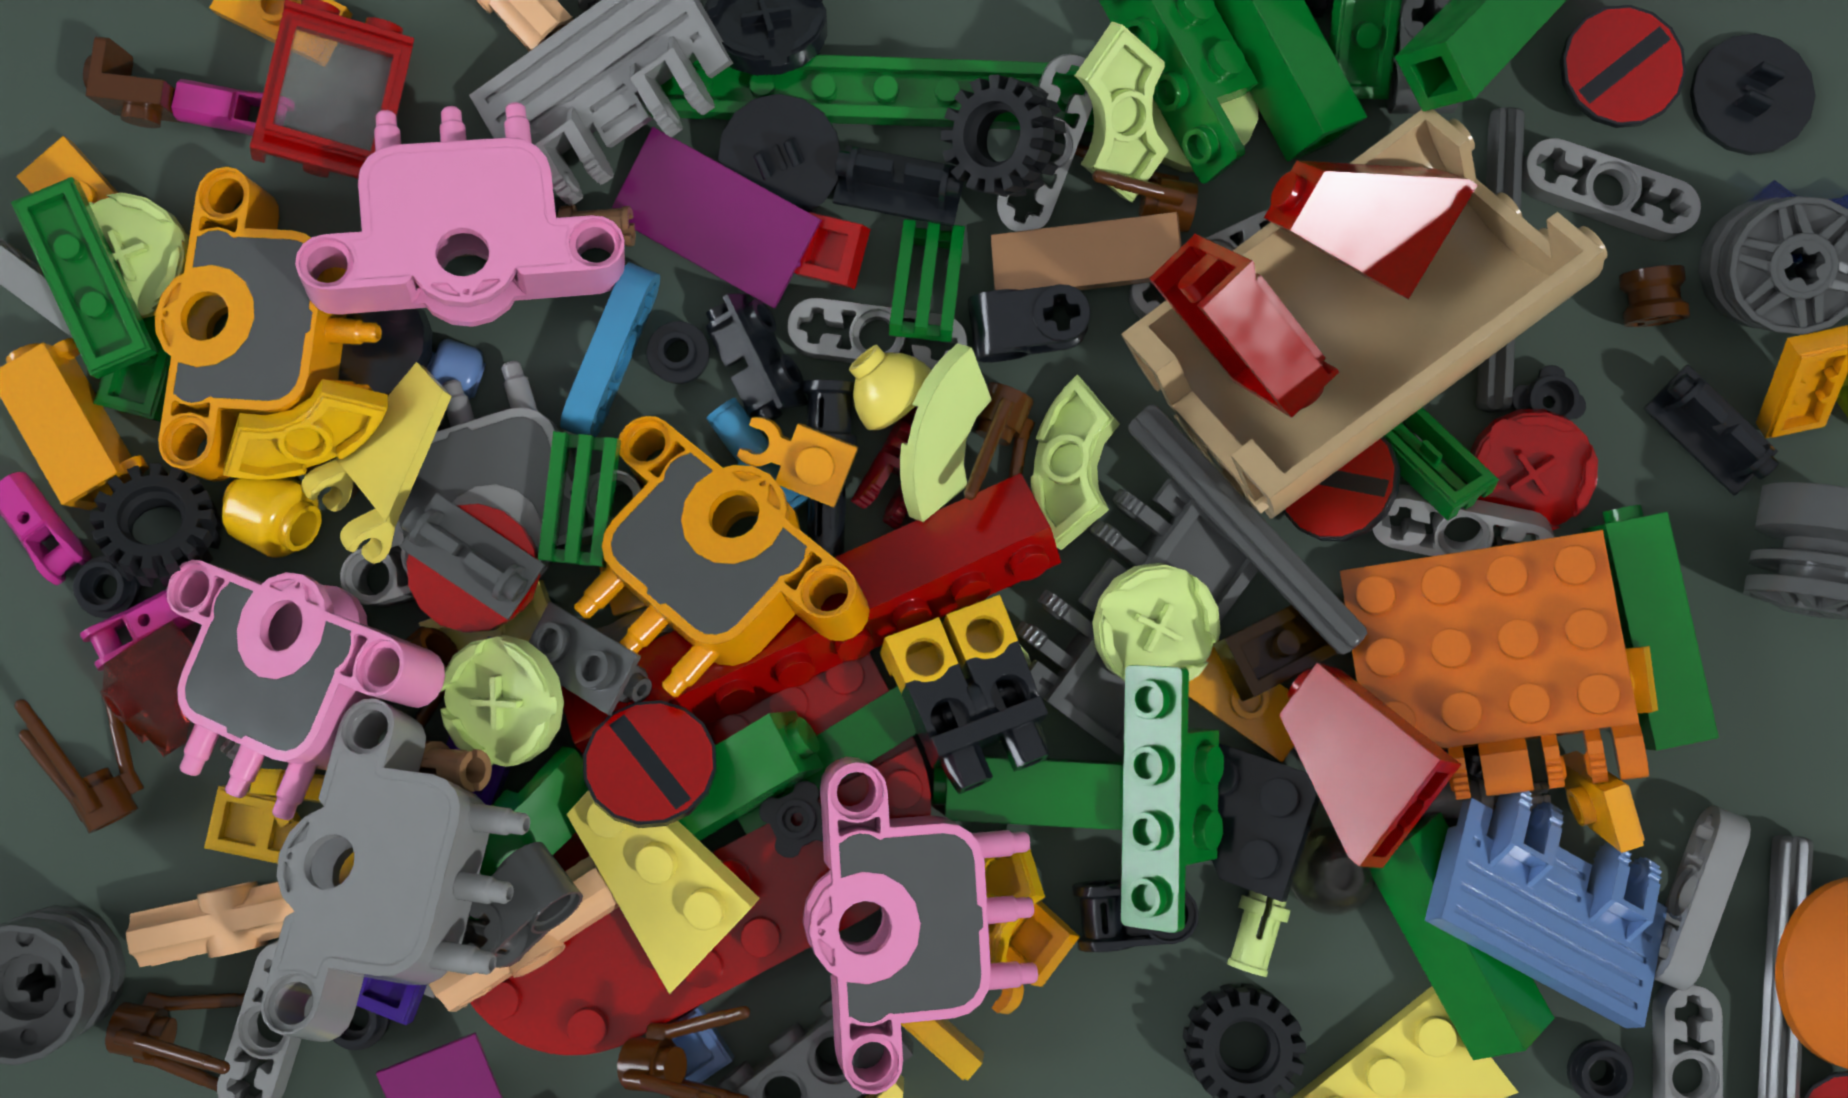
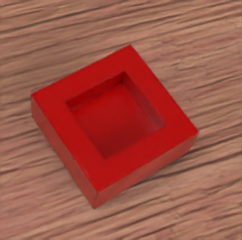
[794,212,871,290]

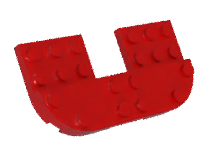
[470,652,931,1055]

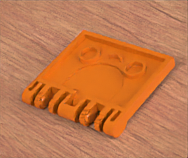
[1340,530,1649,800]

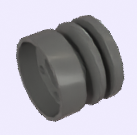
[1698,196,1848,334]
[1743,482,1848,620]
[0,905,126,1065]

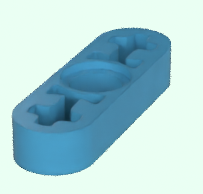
[560,262,660,437]

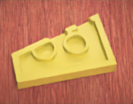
[566,790,760,994]
[1291,986,1519,1098]

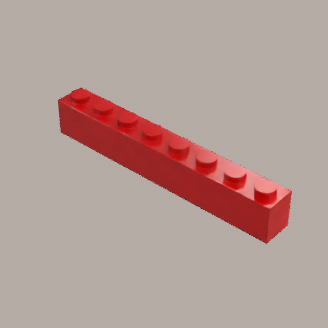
[561,473,1062,754]

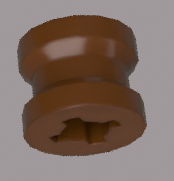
[1619,265,1690,327]

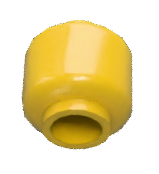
[222,477,322,558]

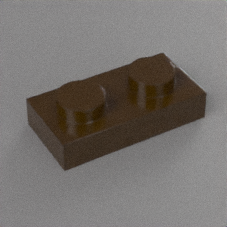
[1213,605,1337,701]

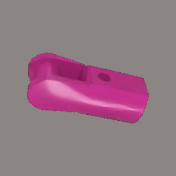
[171,79,295,136]
[0,472,92,585]
[80,589,195,671]

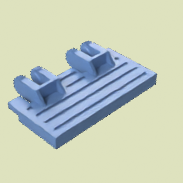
[1424,791,1668,1028]

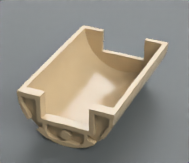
[1121,109,1608,518]

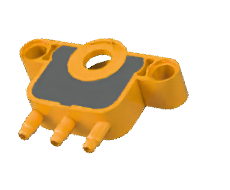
[155,167,382,482]
[574,416,870,697]

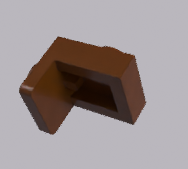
[83,36,186,128]

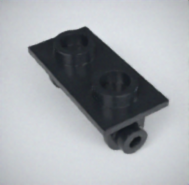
[833,145,964,227]
[705,293,808,420]
[1643,364,1779,496]

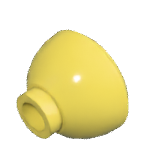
[849,345,931,430]

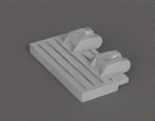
[469,0,733,206]

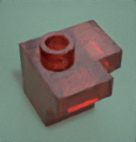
[100,621,193,757]

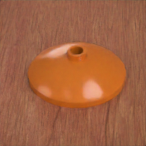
[1775,877,1848,1069]

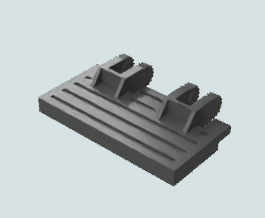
[1015,479,1258,757]

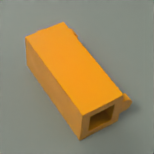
[0,338,149,511]

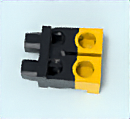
[880,595,1049,794]

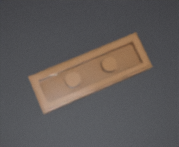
[991,212,1181,290]

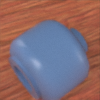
[426,339,486,400]

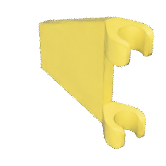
[301,362,452,564]

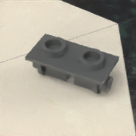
[400,493,546,620]
[529,602,652,715]

